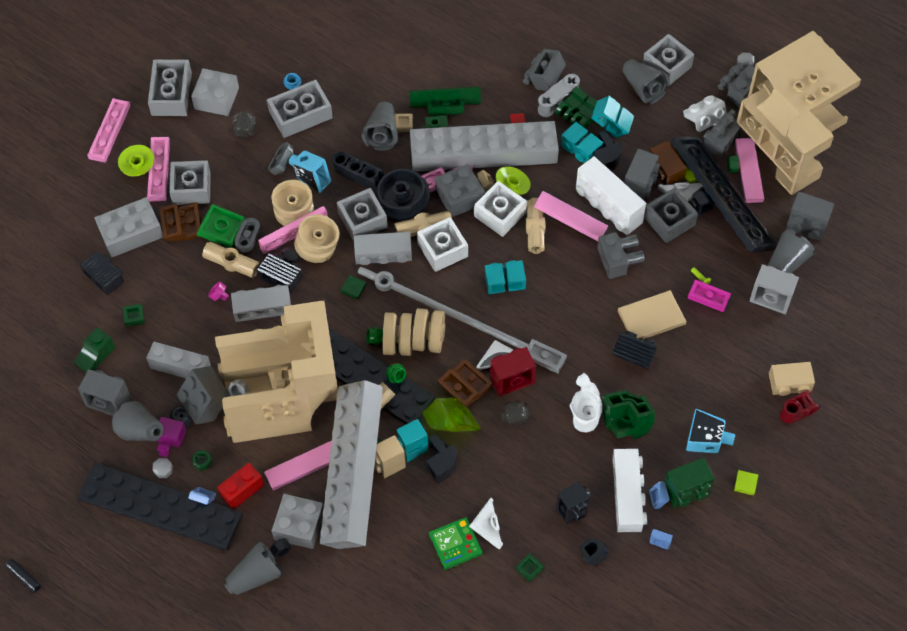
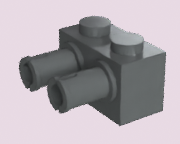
[597,232,645,279]

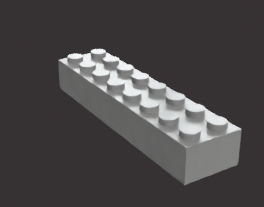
[410,121,559,172]
[320,380,383,549]

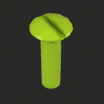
[691,267,711,284]

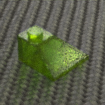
[422,398,481,432]

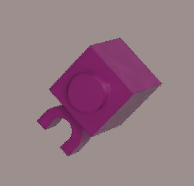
[157,417,186,457]

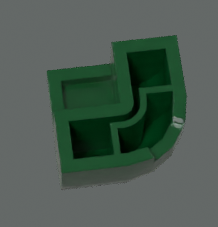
[602,390,656,440]

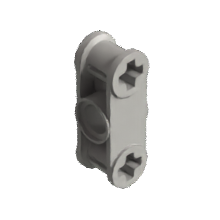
[538,74,580,117]

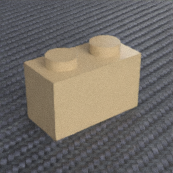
[769,362,815,396]
[374,435,406,478]

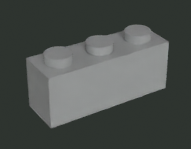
[354,232,412,265]
[231,285,291,322]
[146,342,211,378]

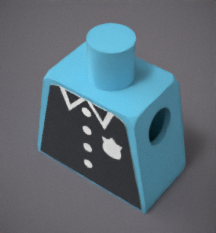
[289,151,331,193]
[686,409,735,453]

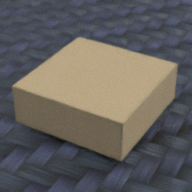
[395,114,413,132]

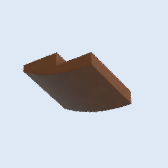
[159,202,201,241]
[437,359,493,407]

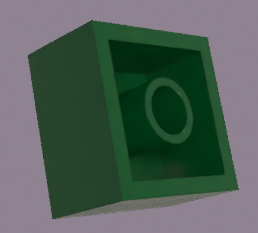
[664,458,715,509]

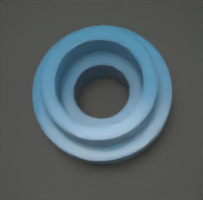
[284,73,302,90]

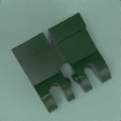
[555,86,597,129]

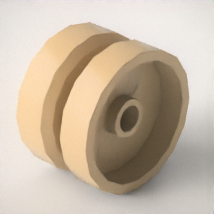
[271,180,314,226]
[294,214,339,263]
[412,308,445,353]
[383,312,414,356]

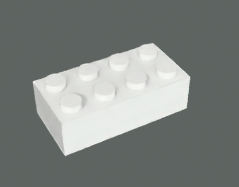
[576,157,646,235]

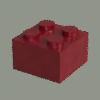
[490,347,536,397]

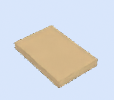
[618,290,686,340]

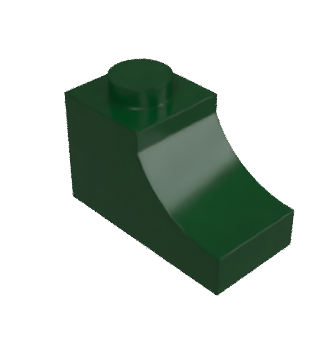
[73,327,115,373]

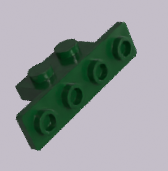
[409,86,481,116]

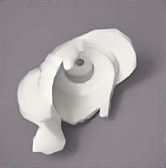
[569,373,602,432]

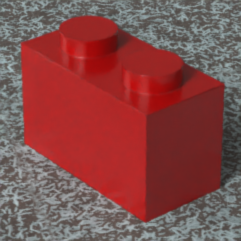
[217,463,264,509]

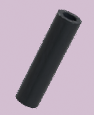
[5,559,41,593]

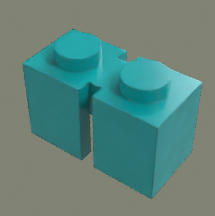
[591,96,634,138]
[561,122,603,163]
[485,260,526,294]
[396,419,428,462]

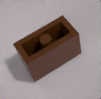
[649,141,687,185]

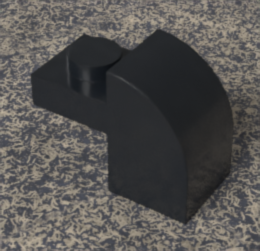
[593,130,622,171]
[426,434,457,484]

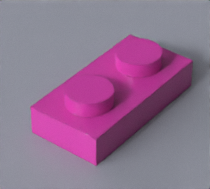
[688,280,731,312]

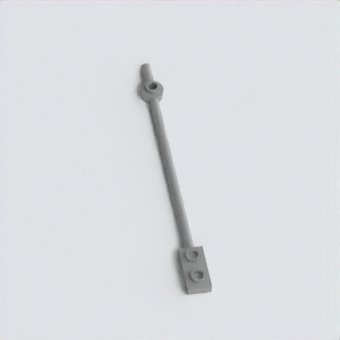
[358,267,567,374]

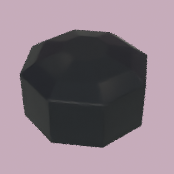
[281,246,300,263]
[270,539,291,558]

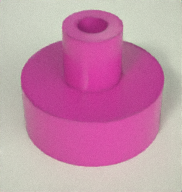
[208,281,229,301]

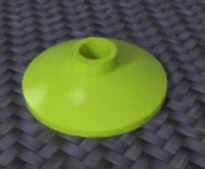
[118,145,154,176]
[496,167,530,196]

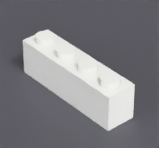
[612,449,647,532]

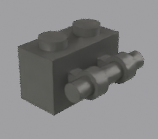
[523,49,566,91]
[718,62,755,108]
[703,110,742,158]

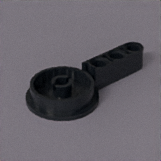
[332,151,430,220]

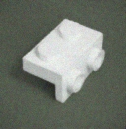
[683,95,727,132]

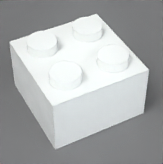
[474,181,527,237]
[417,217,468,272]

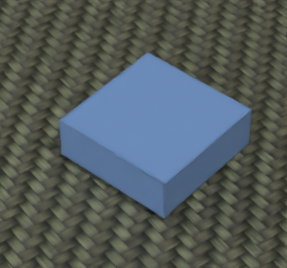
[649,482,669,509]
[189,487,216,505]
[649,529,673,550]

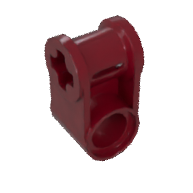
[780,390,820,424]

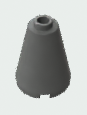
[623,59,670,104]
[362,102,398,151]
[768,229,815,273]
[112,401,164,441]
[224,541,284,595]

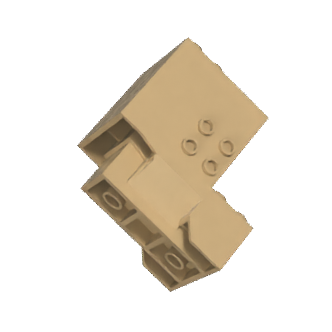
[737,31,861,195]
[215,301,338,443]

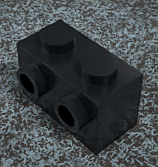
[556,481,591,525]

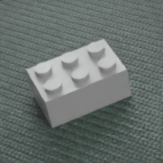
[148,60,192,116]
[267,80,333,138]
[94,197,163,258]

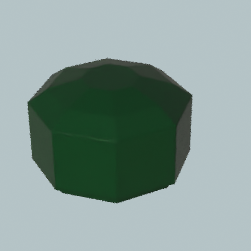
[727,154,740,173]
[192,450,212,471]

